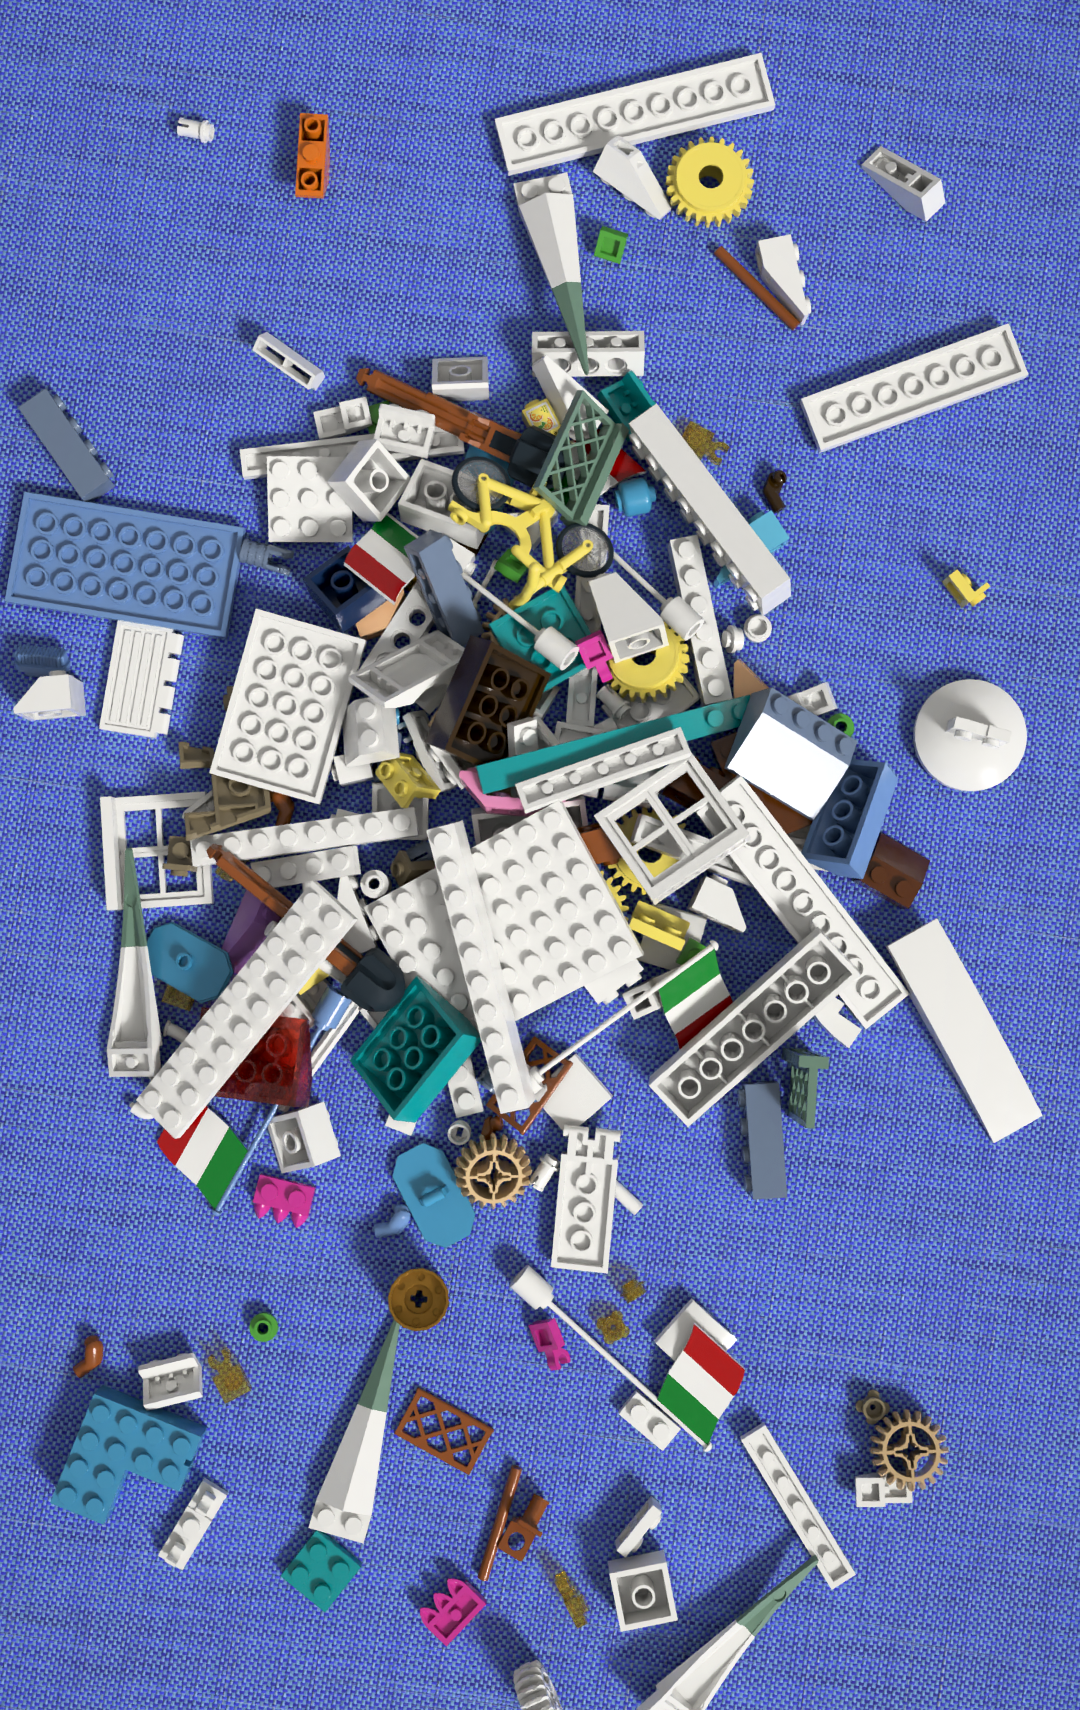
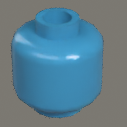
[614,477,656,517]

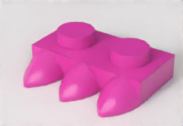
[253,1173,316,1228]
[420,1578,487,1647]

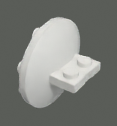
[913,679,1027,792]

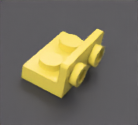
[375,753,441,808]
[628,900,690,951]

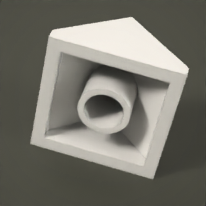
[432,357,489,402]

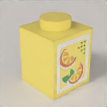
[522,398,561,436]

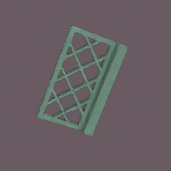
[533,390,629,526]
[782,1048,829,1129]

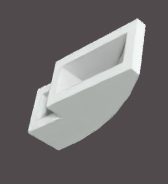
[813,998,862,1048]

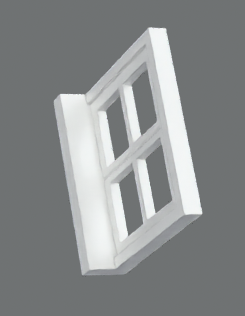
[594,751,751,905]
[100,791,214,911]

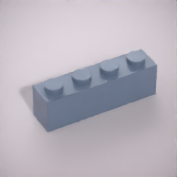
[18,388,116,503]
[404,529,484,647]
[737,1080,787,1200]

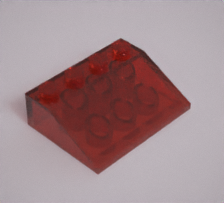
[200,1007,312,1107]

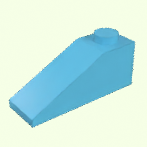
[713,510,789,589]

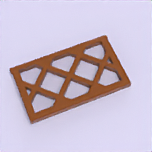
[486,1036,573,1135]
[394,1387,494,1475]

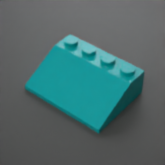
[350,976,481,1123]

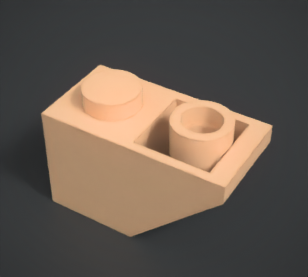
[356,589,406,641]

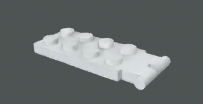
[551,1125,621,1274]

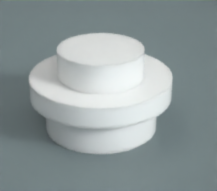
[743,614,772,643]
[721,625,744,653]

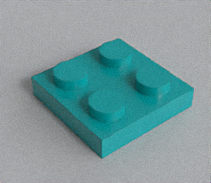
[281,1530,362,1612]

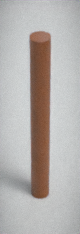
[714,246,800,331]
[477,1465,522,1581]

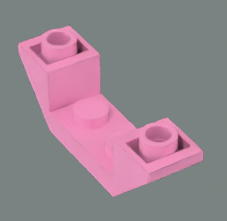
[459,768,565,817]

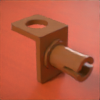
[498,1494,549,1561]

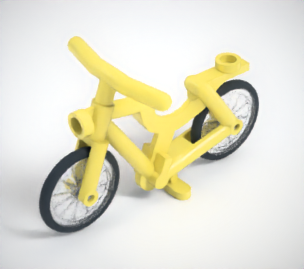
[447,456,614,610]

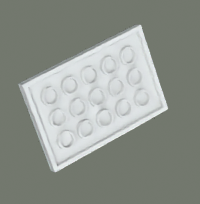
[209,609,367,805]

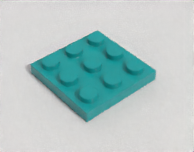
[488,585,592,693]

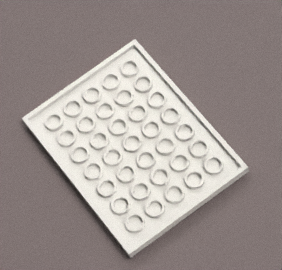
[363,800,644,1032]

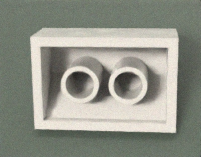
[398,459,496,549]

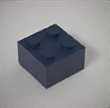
[303,546,387,633]

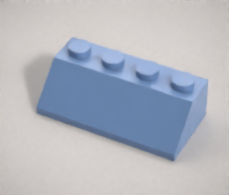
[801,759,898,879]

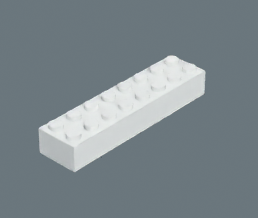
[629,403,791,616]
[649,927,861,1127]

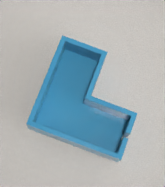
[50,1385,208,1525]

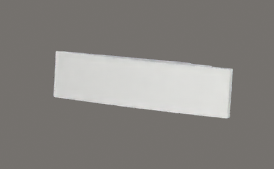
[886,918,1043,1143]

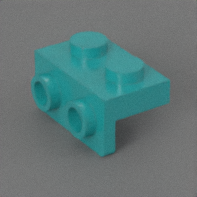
[597,370,656,442]

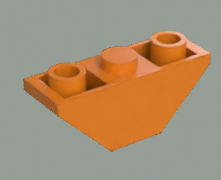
[295,113,330,199]

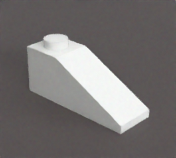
[862,146,945,222]
[532,355,609,440]

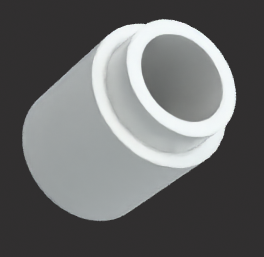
[360,870,392,900]

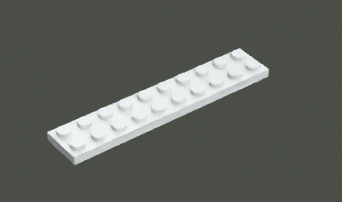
[495,53,775,176]
[695,774,910,1029]
[136,881,358,1139]

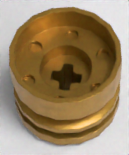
[388,1268,449,1331]

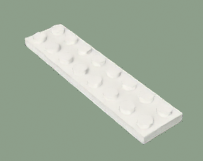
[800,323,1029,453]

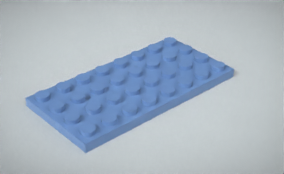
[4,492,246,639]

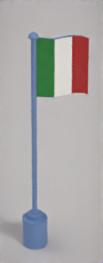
[157,985,352,1216]

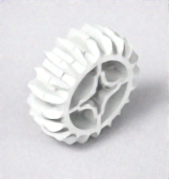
[513,1660,563,1710]

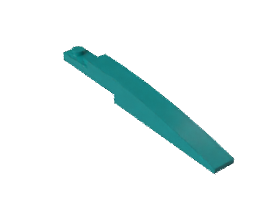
[475,695,750,794]

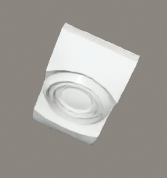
[348,630,465,708]

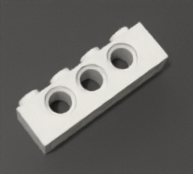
[532,331,645,377]

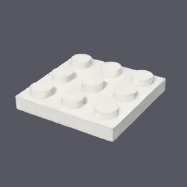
[267,456,353,542]

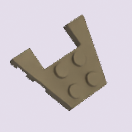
[178,742,271,841]

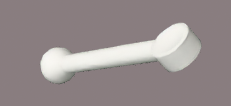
[472,559,498,609]

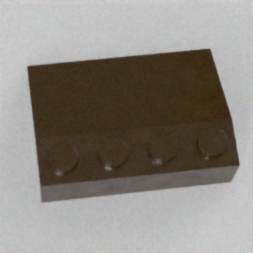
[424,635,551,766]

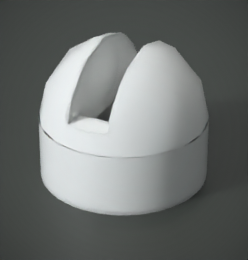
[448,1120,471,1145]

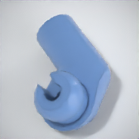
[374,1204,411,1238]

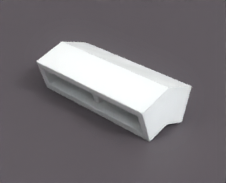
[252,332,325,391]

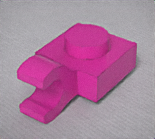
[575,630,613,683]
[529,1318,571,1371]

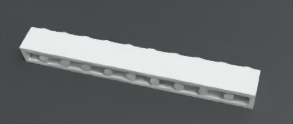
[426,820,536,1114]

